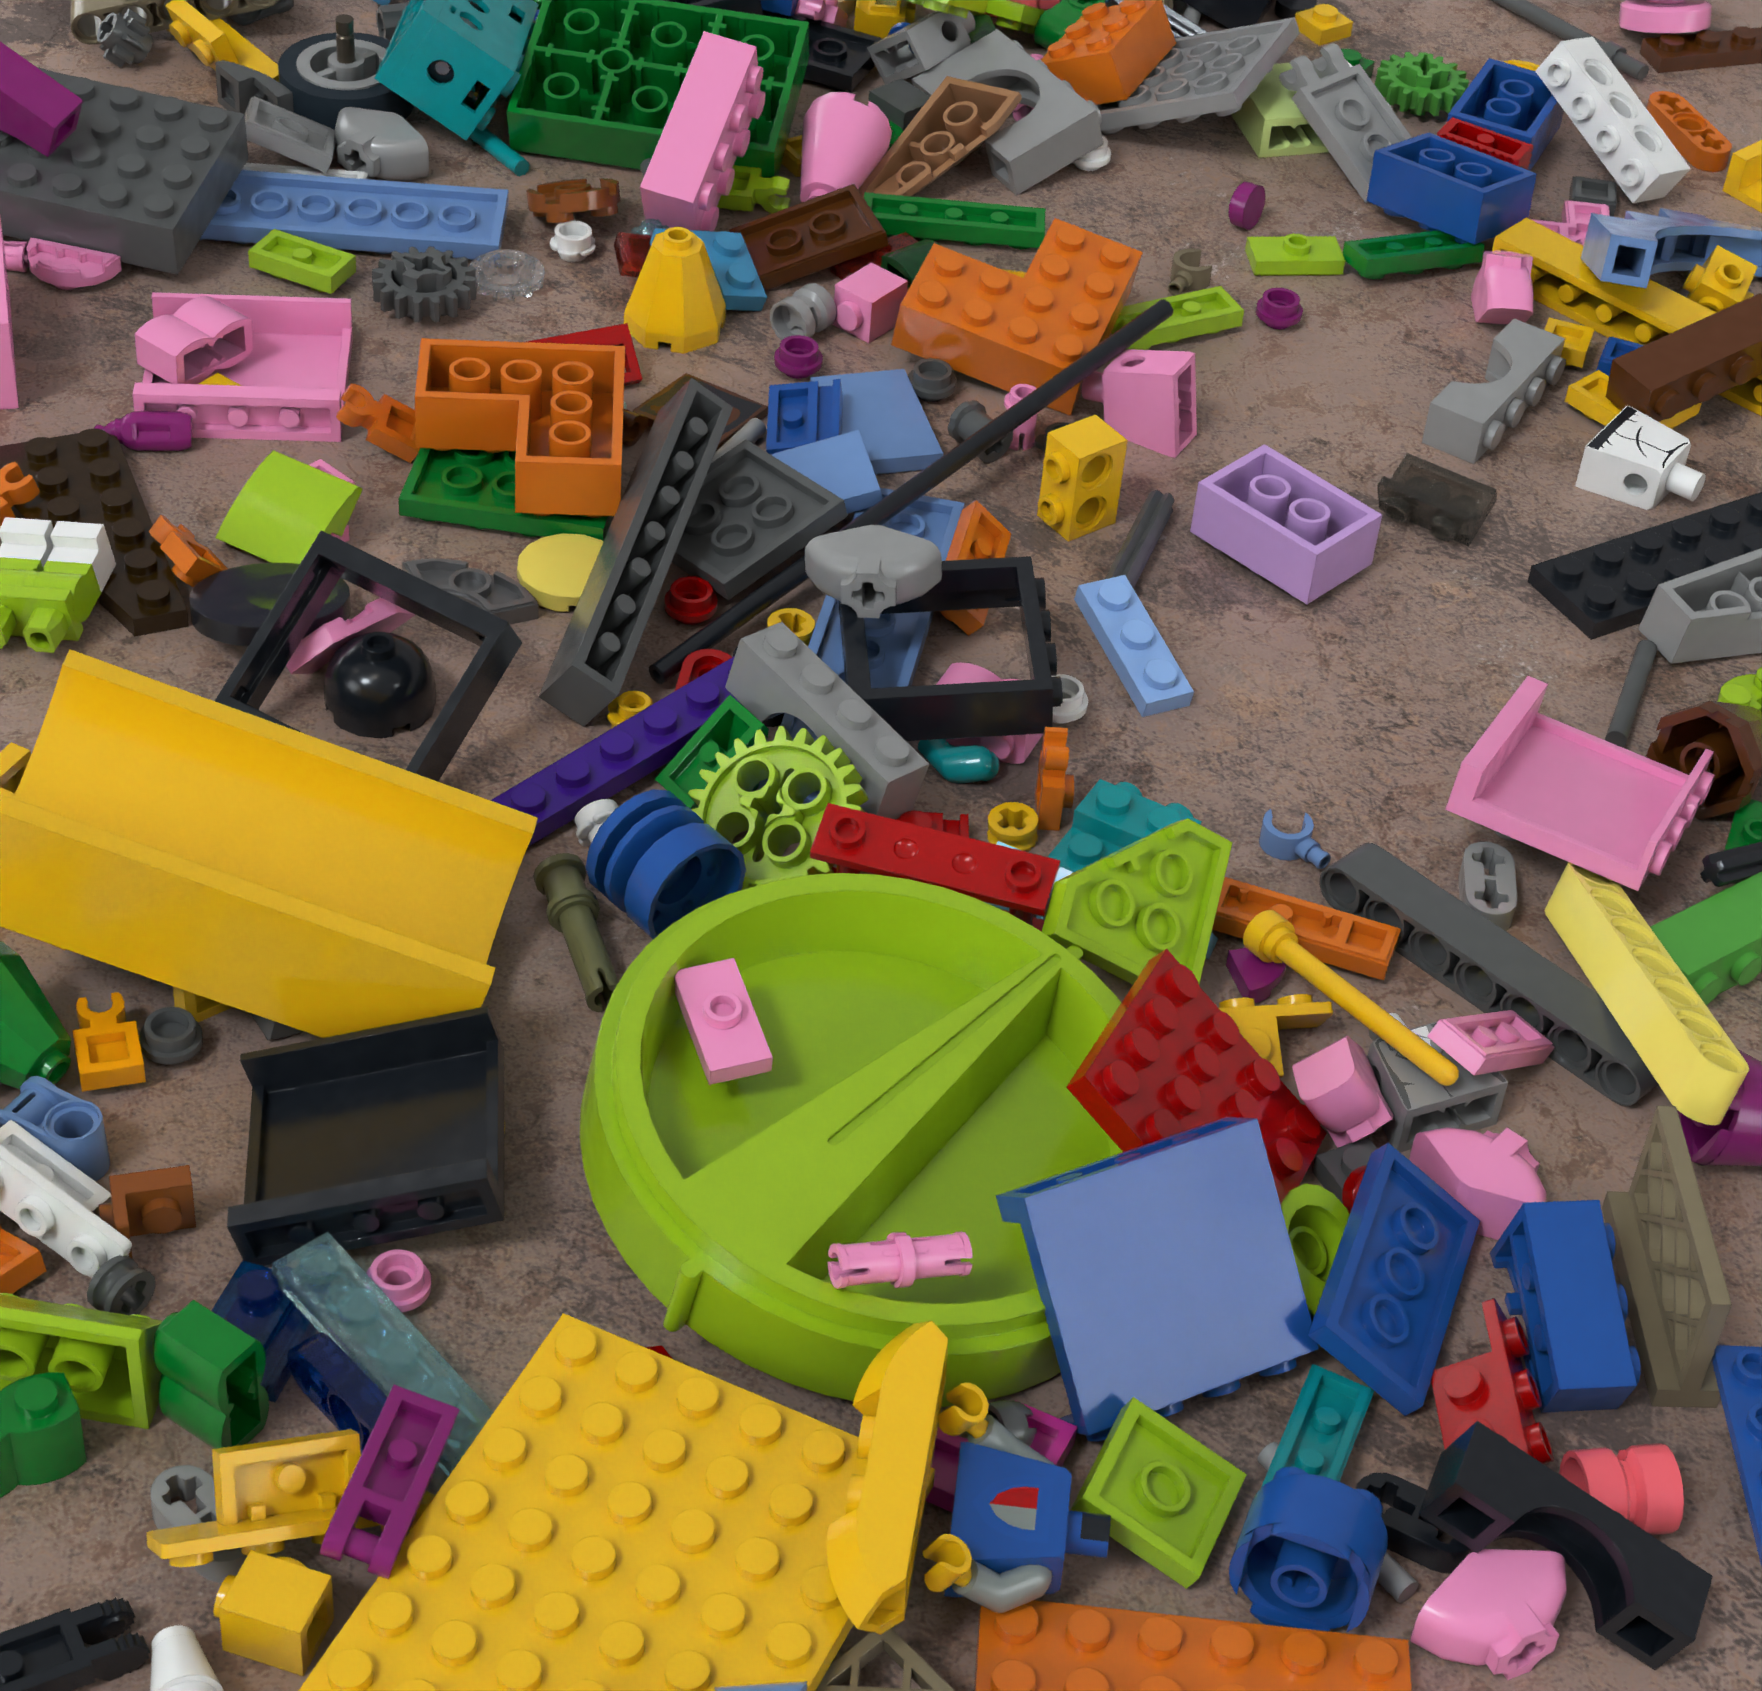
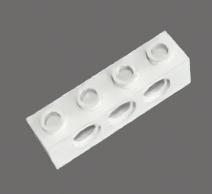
[1535,37,1691,204]

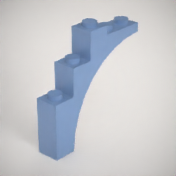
[1581,208,1762,289]

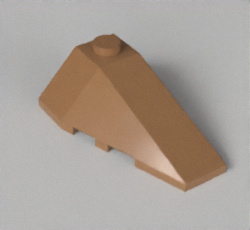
[858,76,1022,198]

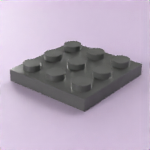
[672,440,848,600]

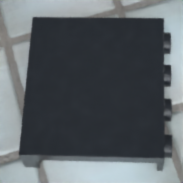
[227,1006,504,1269]

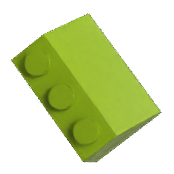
[0,1293,162,1429]

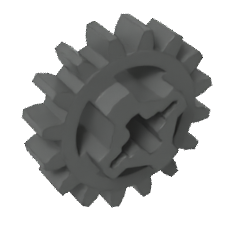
[372,246,477,323]

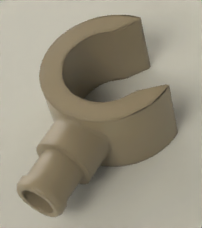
[1168,248,1212,296]

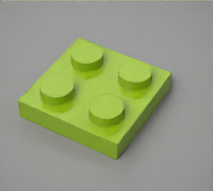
[1070,1397,1247,1589]

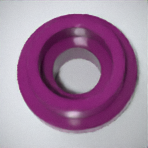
[1256,288,1303,329]
[774,335,823,379]

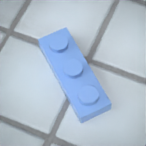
[1074,575,1194,717]

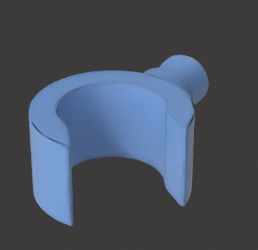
[1259,809,1331,869]

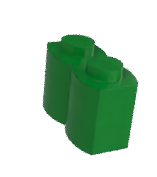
[153,1299,269,1449]
[0,1372,87,1498]

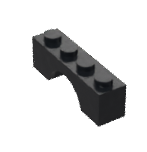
[1418,1421,1713,1670]

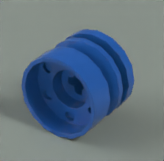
[585,789,746,939]

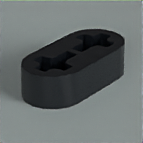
[1356,1473,1474,1574]

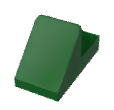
[655,695,769,809]

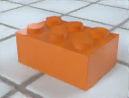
[1041,0,1176,105]

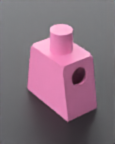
[1082,349,1197,458]

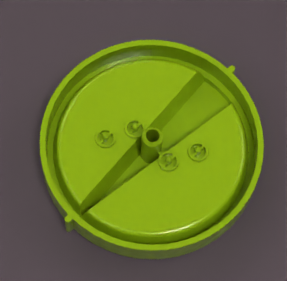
[580,873,1122,1407]

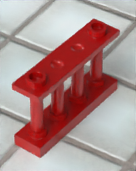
[810,803,1060,932]

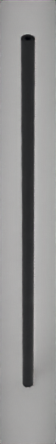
[649,299,1173,684]

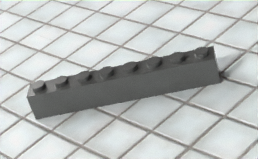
[539,378,733,727]

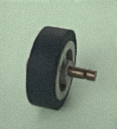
[278,14,414,130]

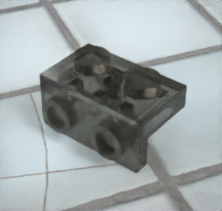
[1377,453,1497,547]

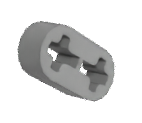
[1458,842,1518,931]
[150,1465,248,1583]

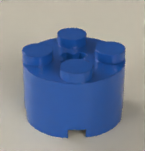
[1229,1467,1388,1633]

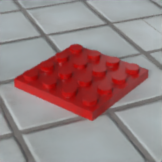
[1066,949,1327,1205]

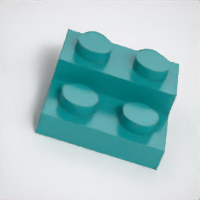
[1048,779,1202,872]

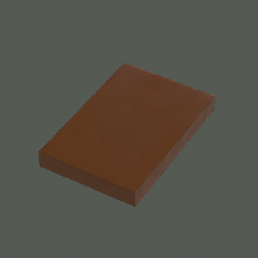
[728,184,889,291]

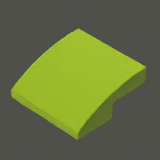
[215,450,363,564]

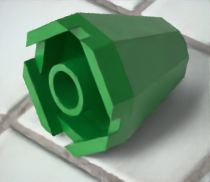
[0,941,71,1089]

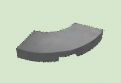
[402,559,538,625]

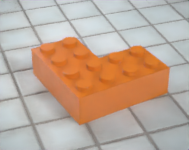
[891,218,1143,416]
[415,338,625,518]

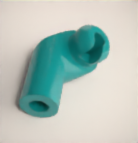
[918,739,1000,784]

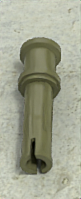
[533,853,619,1012]

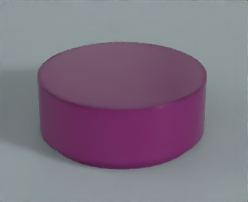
[1228,181,1265,230]

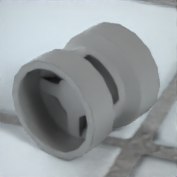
[770,283,837,340]

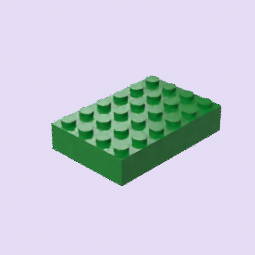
[507,0,809,178]

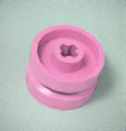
[1619,0,1712,33]

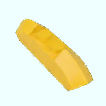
[827,1321,948,1634]

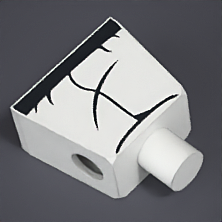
[1575,405,1706,510]

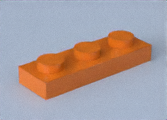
[940,500,1011,636]

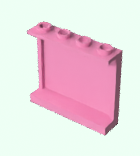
[133,292,353,442]
[1445,676,1715,891]

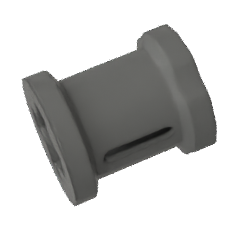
[947,400,1013,463]

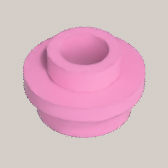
[364,1249,431,1313]

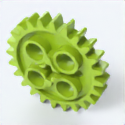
[688,726,869,890]

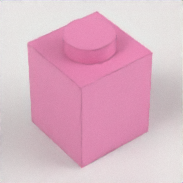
[832,262,908,343]

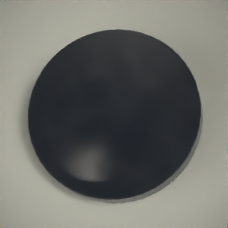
[189,563,351,647]

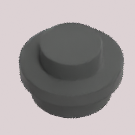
[908,358,956,402]
[139,1007,203,1064]

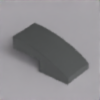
[215,60,294,114]

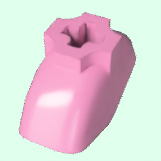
[1471,250,1533,325]
[1292,1036,1394,1148]
[1410,1127,1547,1240]
[1410,1549,1566,1680]

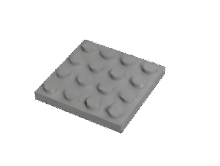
[1096,17,1300,135]

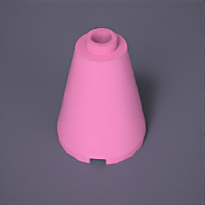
[800,92,892,202]

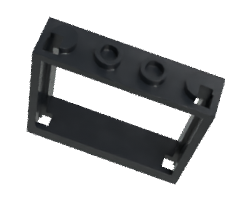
[215,530,522,782]
[838,556,1063,741]

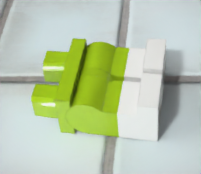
[0,517,116,653]

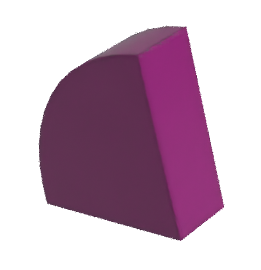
[1226,948,1286,1003]

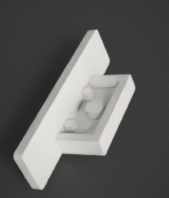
[0,1120,132,1279]

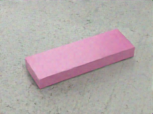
[1427,1010,1555,1076]

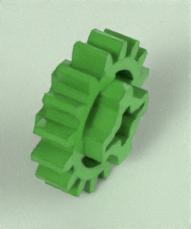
[1375,52,1469,116]

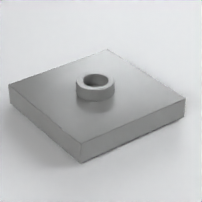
[245,96,336,173]

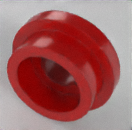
[664,576,718,625]

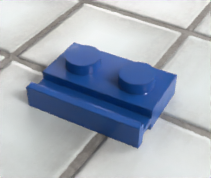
[766,379,843,454]

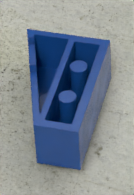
[1490,1200,1641,1413]

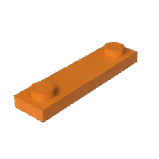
[1212,877,1401,981]

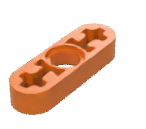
[1646,91,1732,172]

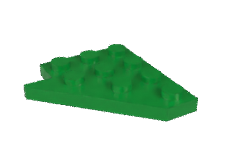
[398,448,613,541]

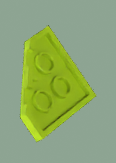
[1042,818,1233,984]

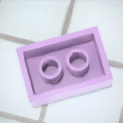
[1190,444,1382,604]

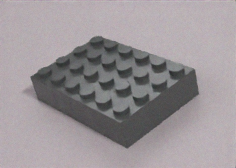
[0,67,249,275]

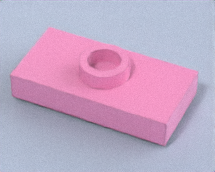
[674,958,773,1085]

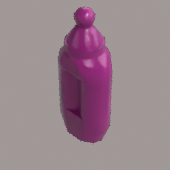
[94,411,192,451]

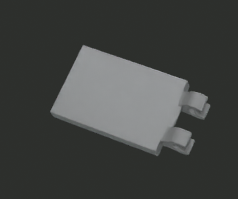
[1279,43,1412,203]

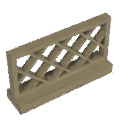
[1602,1106,1732,1408]

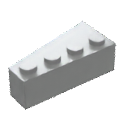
[1638,548,1762,664]

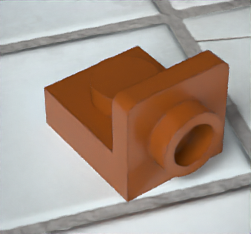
[99,1165,196,1259]

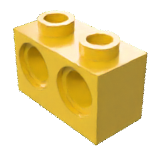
[1037,414,1128,542]

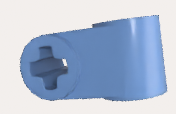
[0,1076,110,1182]

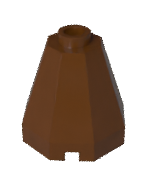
[1646,700,1762,820]

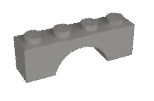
[1422,318,1566,464]
[725,622,929,819]

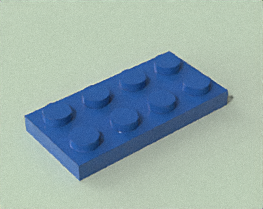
[1308,1142,1480,1416]

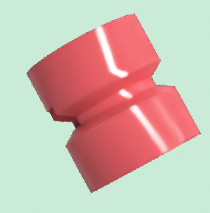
[1559,1443,1684,1535]

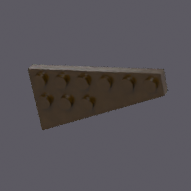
[0,428,189,637]

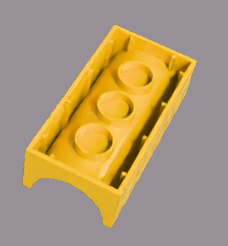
[0,649,538,1038]

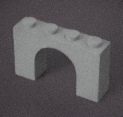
[912,29,1103,196]

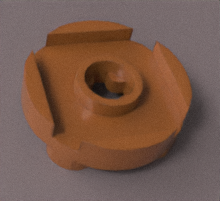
[526,178,621,223]

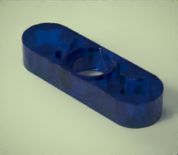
[287,1332,388,1454]

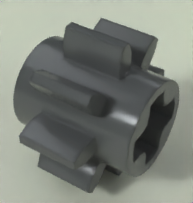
[97,9,153,68]

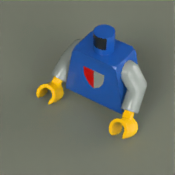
[922,1382,1111,1613]

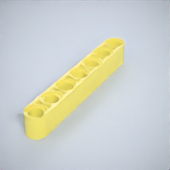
[1544,862,1750,1126]

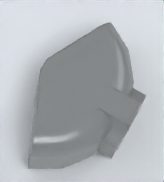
[335,107,429,181]
[805,525,942,618]

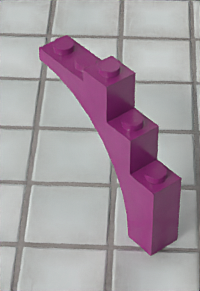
[0,42,83,157]

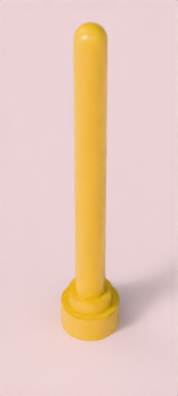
[1243,910,1459,1086]

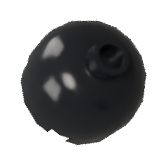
[324,632,436,739]

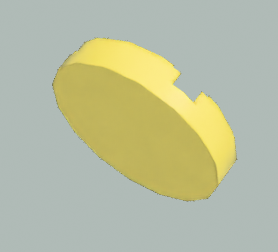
[517,533,604,612]

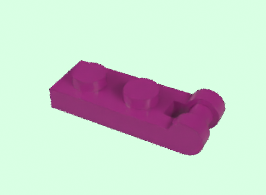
[319,1384,460,1579]

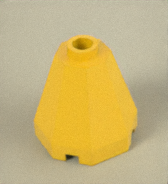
[624,227,726,354]

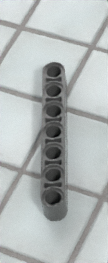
[1319,843,1659,1106]

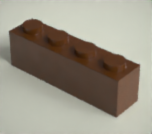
[1606,293,1762,422]

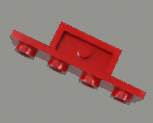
[1431,1298,1554,1465]

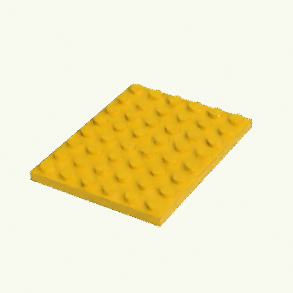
[298,1313,935,1691]

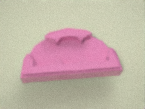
[26,238,122,290]

